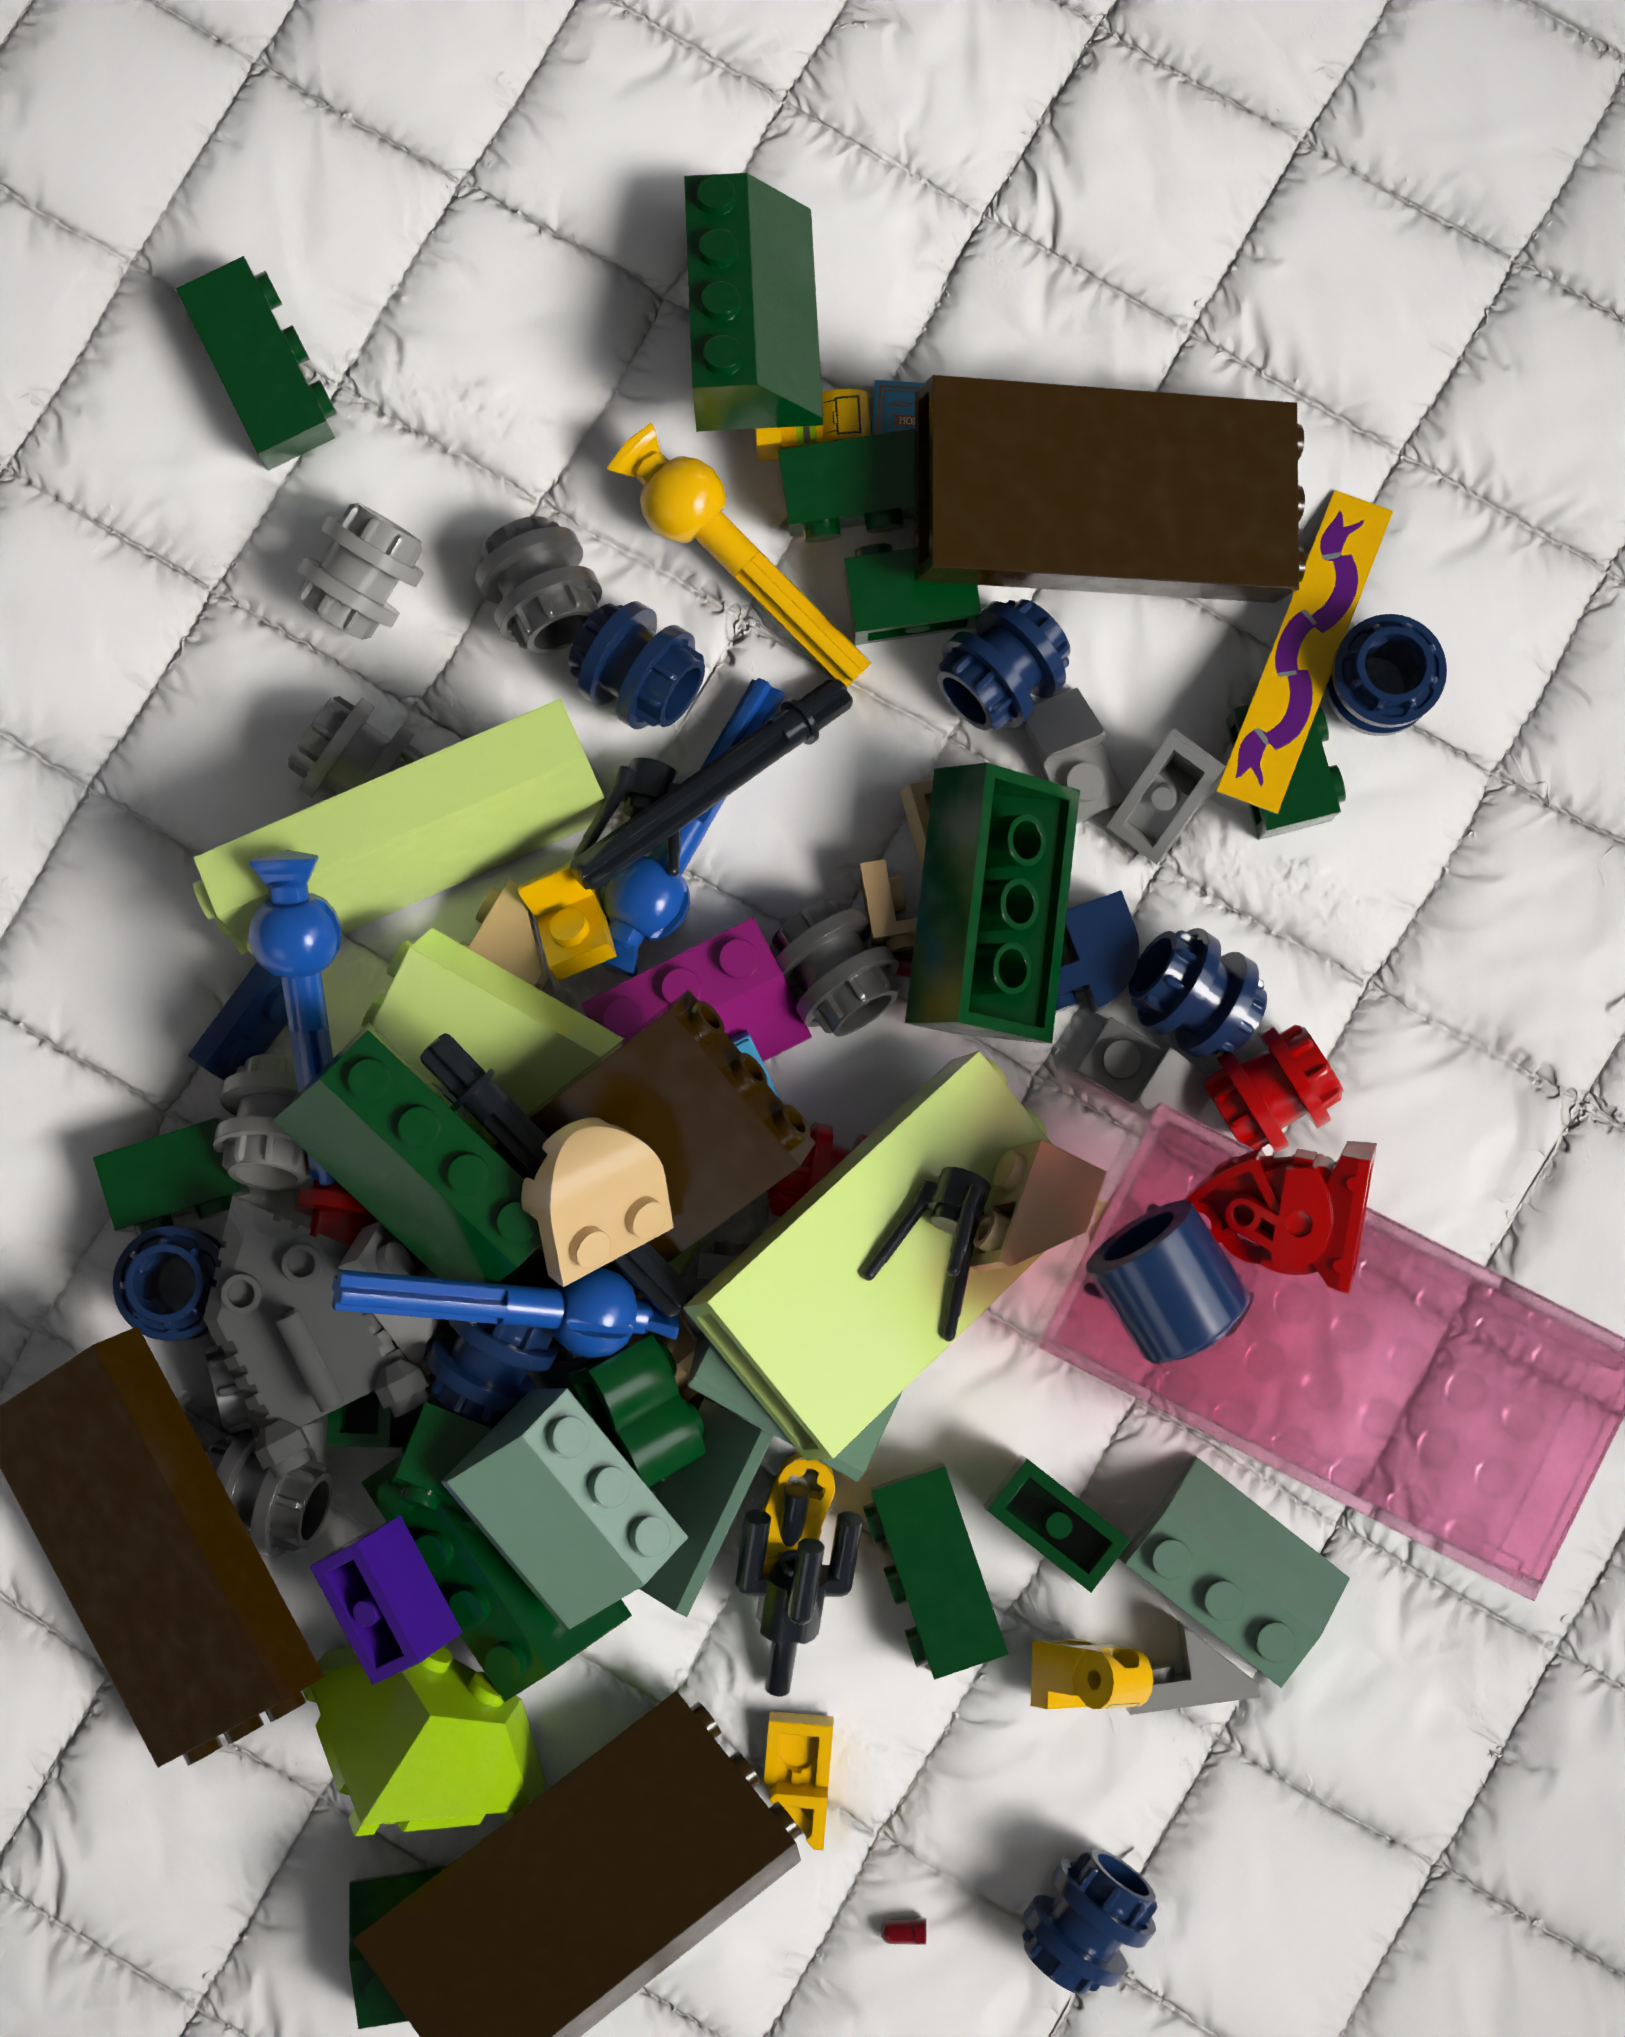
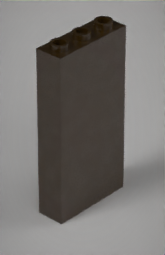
[915,375,1306,603]
[393,989,815,1344]
[0,1326,325,1768]
[352,1690,801,2037]

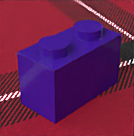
[309,1515,462,1685]

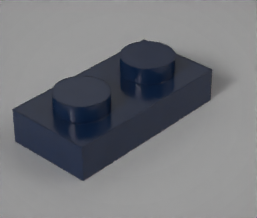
[187,962,288,1081]

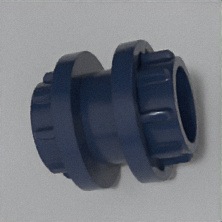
[937,599,1071,730]
[568,601,705,730]
[1325,614,1447,736]
[1128,928,1267,1058]
[113,1226,225,1341]
[426,1283,559,1426]
[1022,1848,1158,1995]

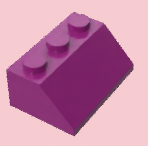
[581,917,812,1063]

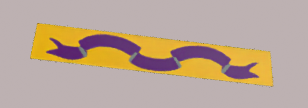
[1216,490,1393,814]

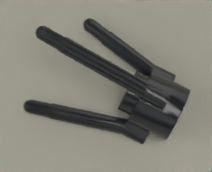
[574,757,681,916]
[862,1167,991,1342]

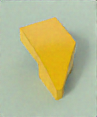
[764,1711,834,1850]

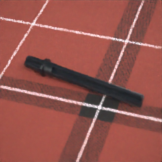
[570,679,853,890]
[420,1033,695,1319]

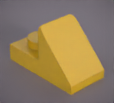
[517,861,617,981]

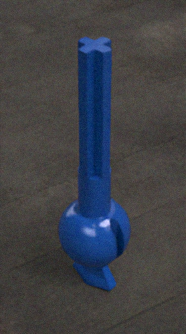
[600,678,785,977]
[248,850,342,1185]
[332,1267,679,1359]

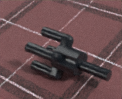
[735,1483,863,1697]

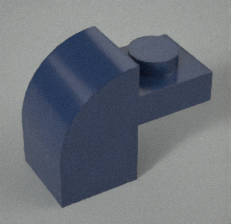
[1056,890,1139,1014]

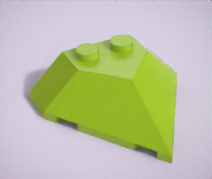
[302,1645,547,1837]

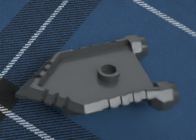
[203,1196,430,1478]

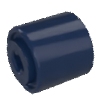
[1086,1200,1250,1364]

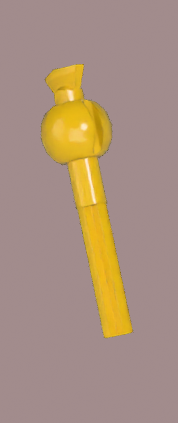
[607,422,872,688]

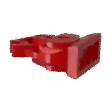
[1183,1141,1377,1294]

